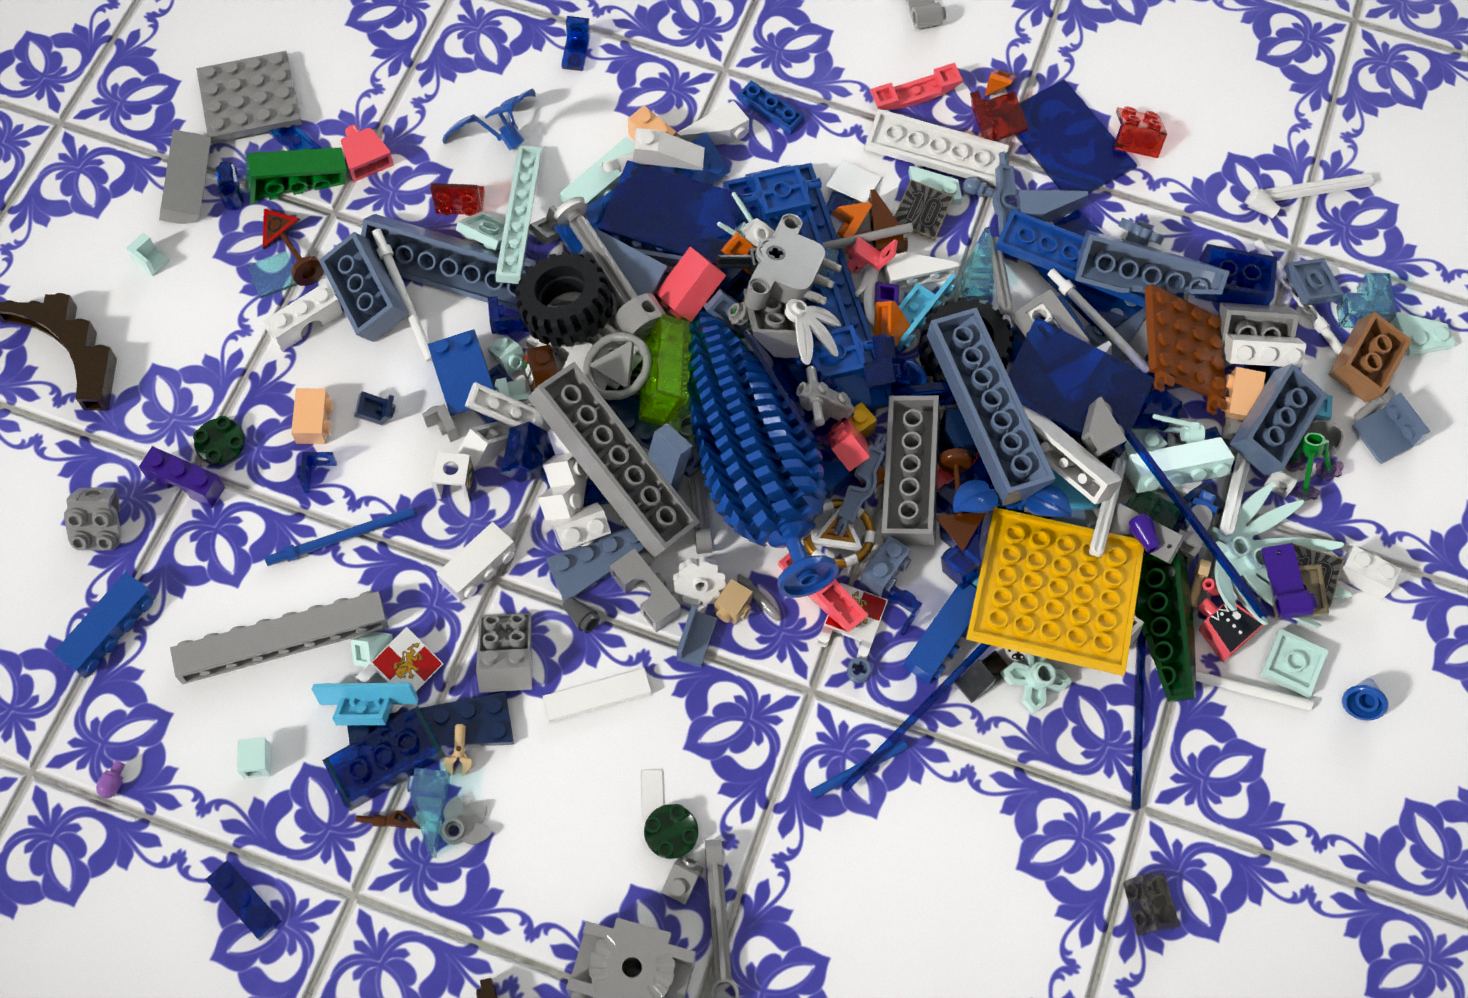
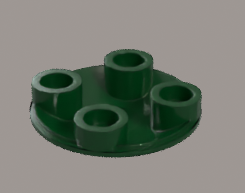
[193,416,245,465]
[644,804,698,859]

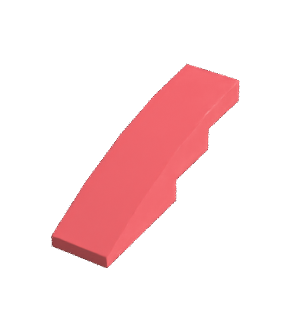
[778,553,868,632]

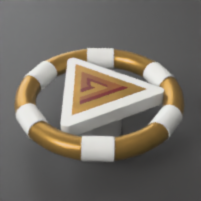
[803,499,876,568]

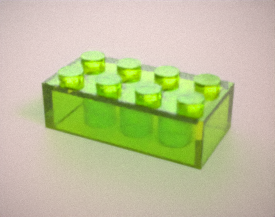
[639,314,692,426]

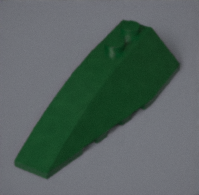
[1135,550,1196,703]

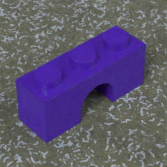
[139,446,225,508]

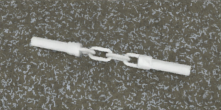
[1253,239,1343,355]

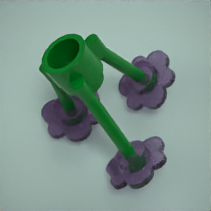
[1286,433,1344,501]

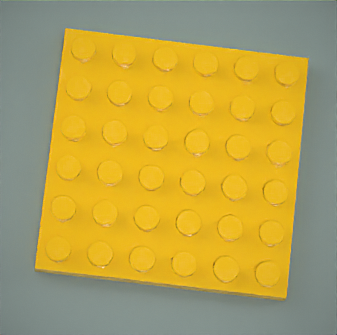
[966,507,1144,676]

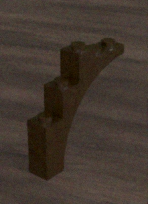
[0,293,117,411]

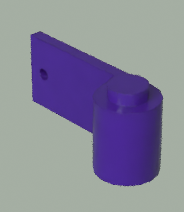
[1261,543,1317,620]

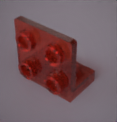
[970,90,1028,141]
[1113,106,1167,158]
[430,183,485,216]

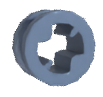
[847,657,871,683]

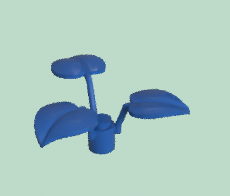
[442,88,536,150]
[953,480,1072,517]

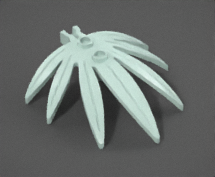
[1202,482,1352,628]

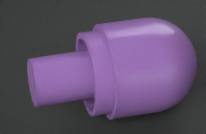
[96,760,126,798]

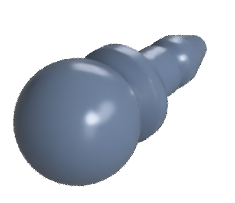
[963,177,995,198]

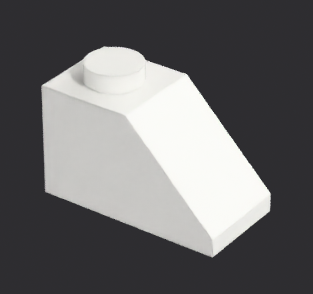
[458,421,513,467]

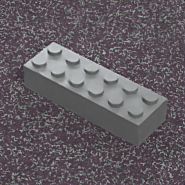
[882,396,941,545]

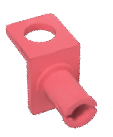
[847,237,898,274]

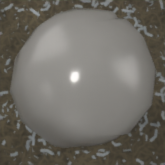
[1304,420,1344,459]

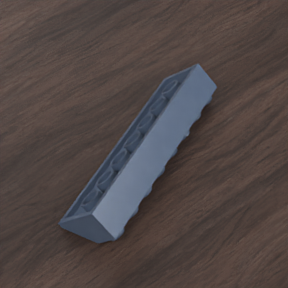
[361,214,537,312]
[927,307,1056,506]

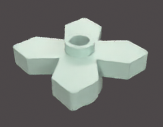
[1000,654,1072,713]

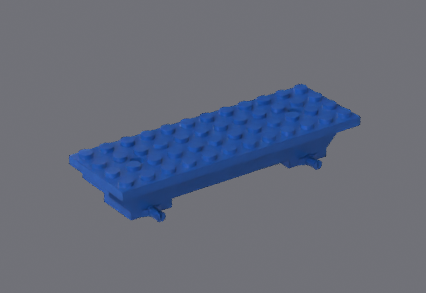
[723,163,892,425]

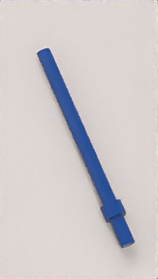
[264,507,415,566]

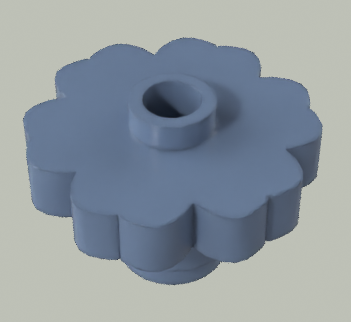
[1118,217,1165,246]

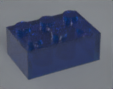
[1195,244,1278,306]

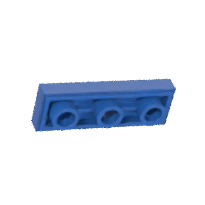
[737,80,804,134]

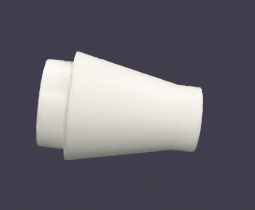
[1244,187,1281,218]

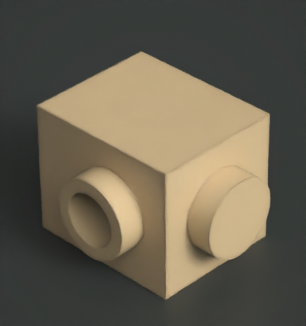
[714,579,753,625]

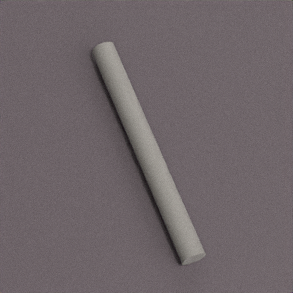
[823,223,913,252]

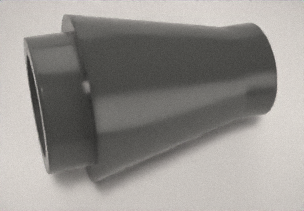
[562,597,600,633]

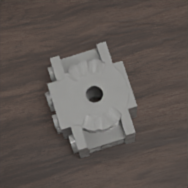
[566,918,696,998]

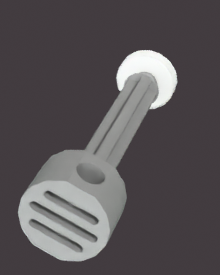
[554,197,669,342]

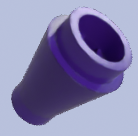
[1128,514,1161,553]

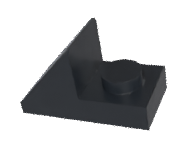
[955,650,1008,703]

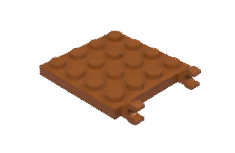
[1145,284,1227,415]

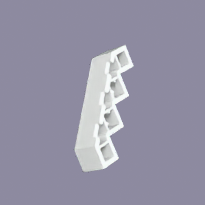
[538,429,587,521]

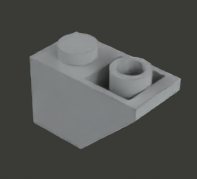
[1081,397,1127,458]

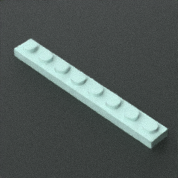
[496,145,542,284]

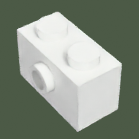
[550,502,611,551]
[1339,545,1401,600]

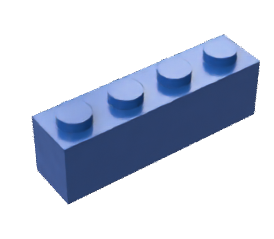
[53,572,156,678]
[903,580,976,684]

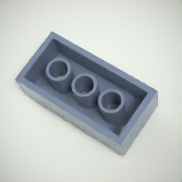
[319,232,409,342]
[1229,364,1328,475]

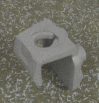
[64,487,122,550]

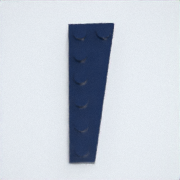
[604,385,702,478]
[347,692,514,750]

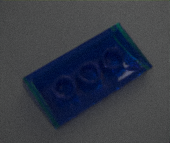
[322,706,446,811]

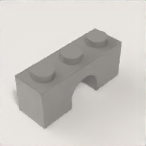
[610,548,682,632]

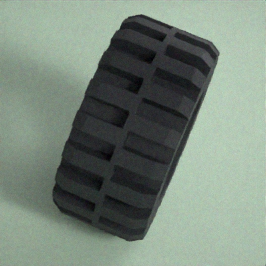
[515,252,614,347]
[918,297,1014,391]

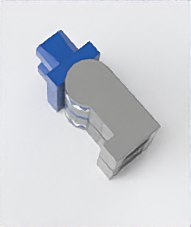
[1178,490,1218,567]

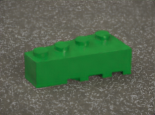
[246,147,347,205]

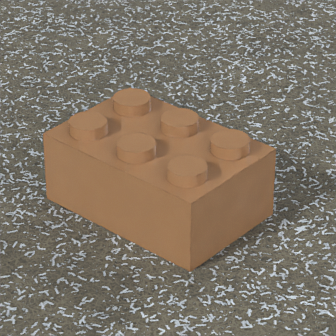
[1328,311,1412,403]

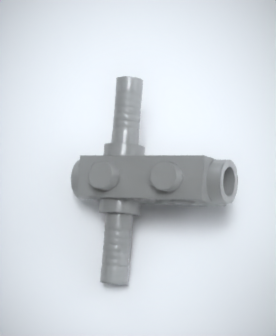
[796,366,854,426]

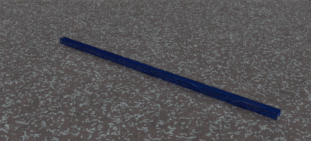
[1103,397,1268,618]
[1131,551,1148,810]
[842,643,991,792]

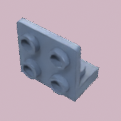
[1352,393,1431,464]

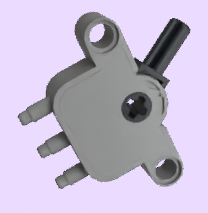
[716,214,842,310]

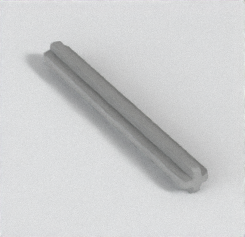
[987,236,1013,316]

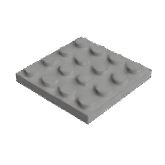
[196,51,302,143]

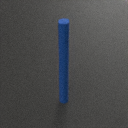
[811,739,908,799]

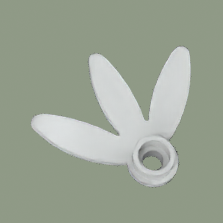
[785,299,841,365]

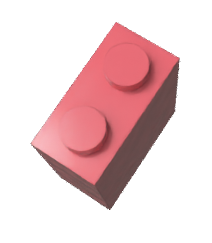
[656,247,726,322]

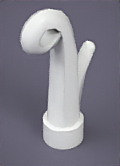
[855,264,881,327]

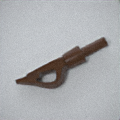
[355,810,421,830]

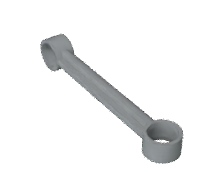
[678,415,712,554]
[705,839,739,998]

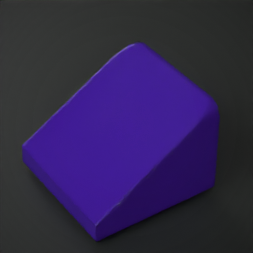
[874,282,899,305]

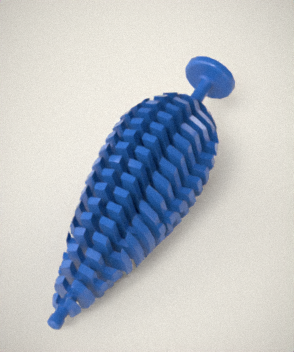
[686,307,839,598]

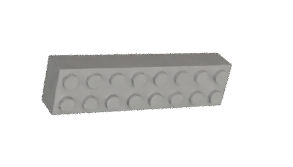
[528,362,700,559]

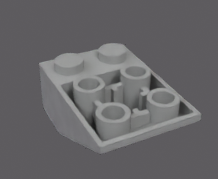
[476,613,533,693]

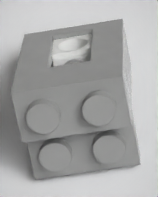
[1010,289,1090,375]

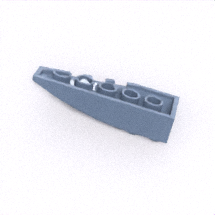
[1075,230,1230,294]

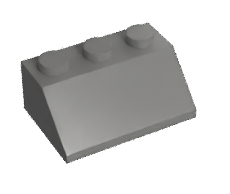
[744,289,800,358]
[1218,302,1299,352]

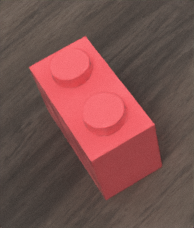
[829,418,870,472]

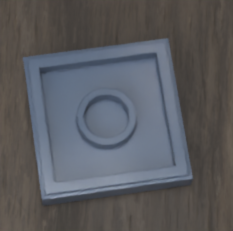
[1283,258,1345,306]

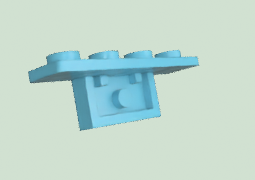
[896,273,956,352]
[312,682,419,726]

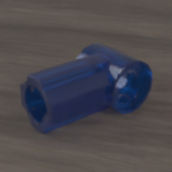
[216,161,244,211]

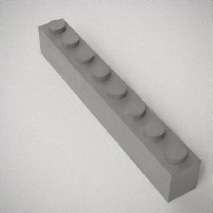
[170,591,389,685]

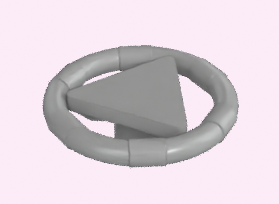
[583,332,652,400]

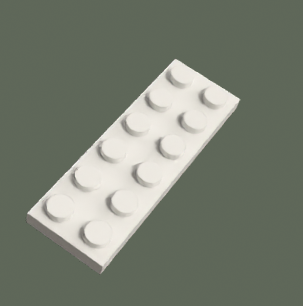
[865,109,1009,187]

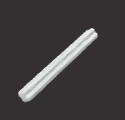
[1264,173,1374,201]
[1219,452,1251,536]
[1089,457,1127,557]

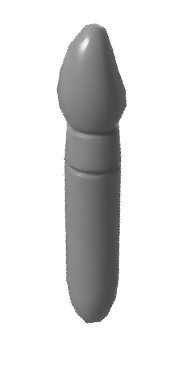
[737,574,781,621]

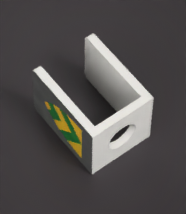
[431,452,475,502]

